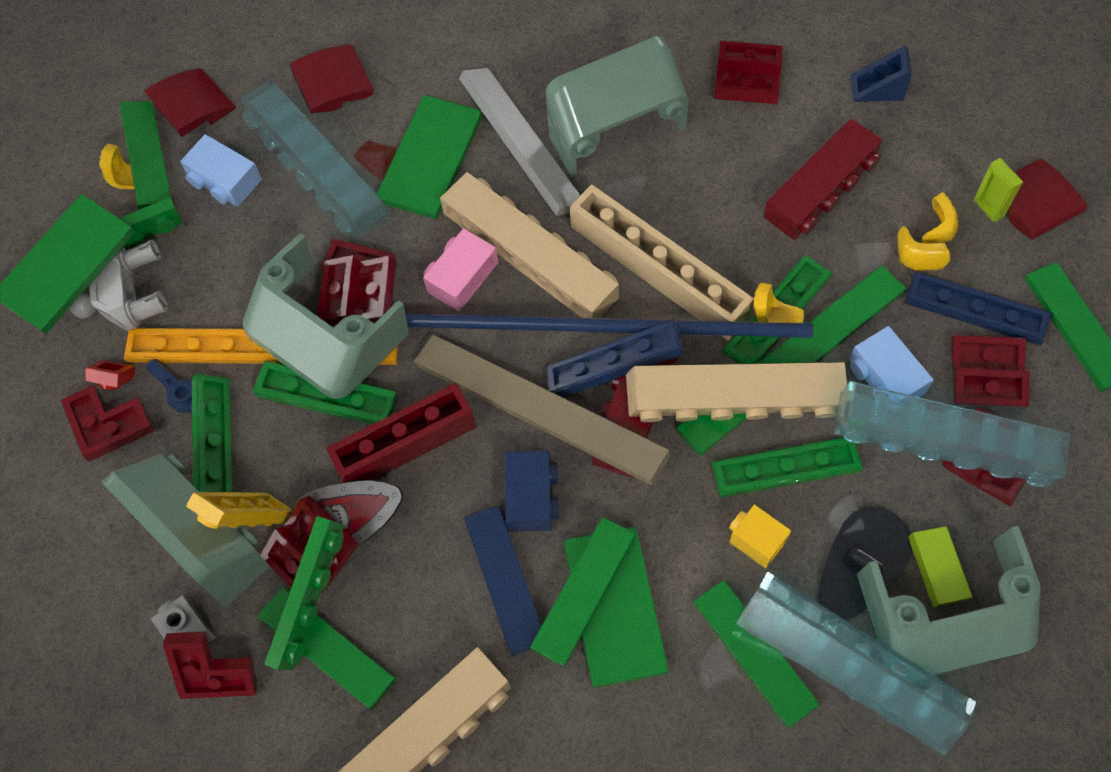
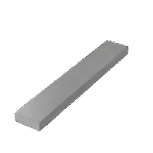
[459,68,580,216]

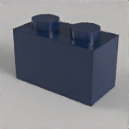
[505,451,559,532]

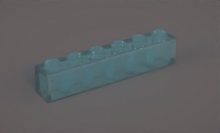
[240,79,388,240]
[834,381,1070,487]
[736,572,975,756]

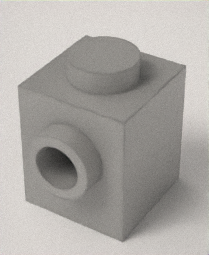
[150,595,216,643]

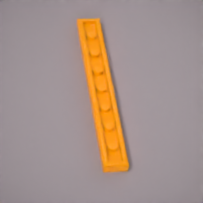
[124,328,398,365]

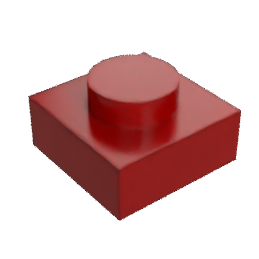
[85,359,135,390]

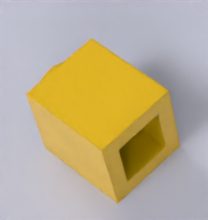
[729,504,791,569]

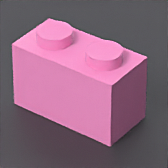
[423,228,499,312]

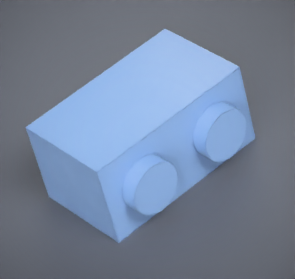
[180,134,262,207]
[849,326,934,414]

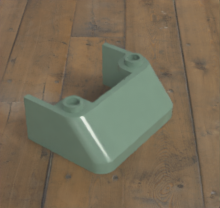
[546,36,689,178]
[243,233,409,399]
[101,453,270,608]
[857,526,1040,681]

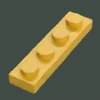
[186,492,291,529]

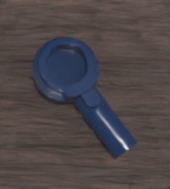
[146,359,192,413]

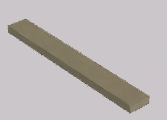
[414,334,671,486]

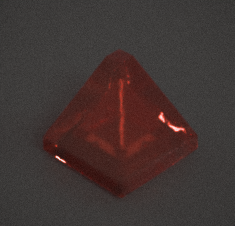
[354,141,397,180]

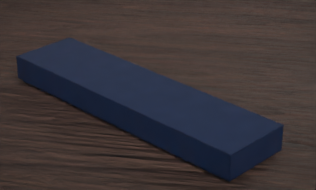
[904,271,1051,346]
[547,319,684,398]
[464,506,541,657]

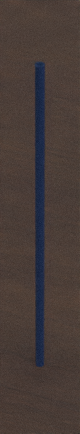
[311,311,813,338]

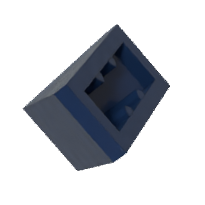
[851,45,912,102]

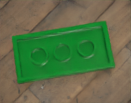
[375,95,483,220]
[0,194,135,335]
[564,526,669,689]

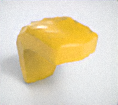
[99,144,134,189]
[921,192,959,244]
[897,226,950,271]
[753,283,804,323]

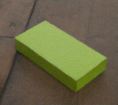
[974,158,1023,222]
[908,526,973,608]

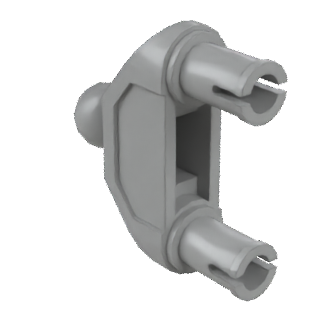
[69,240,168,331]

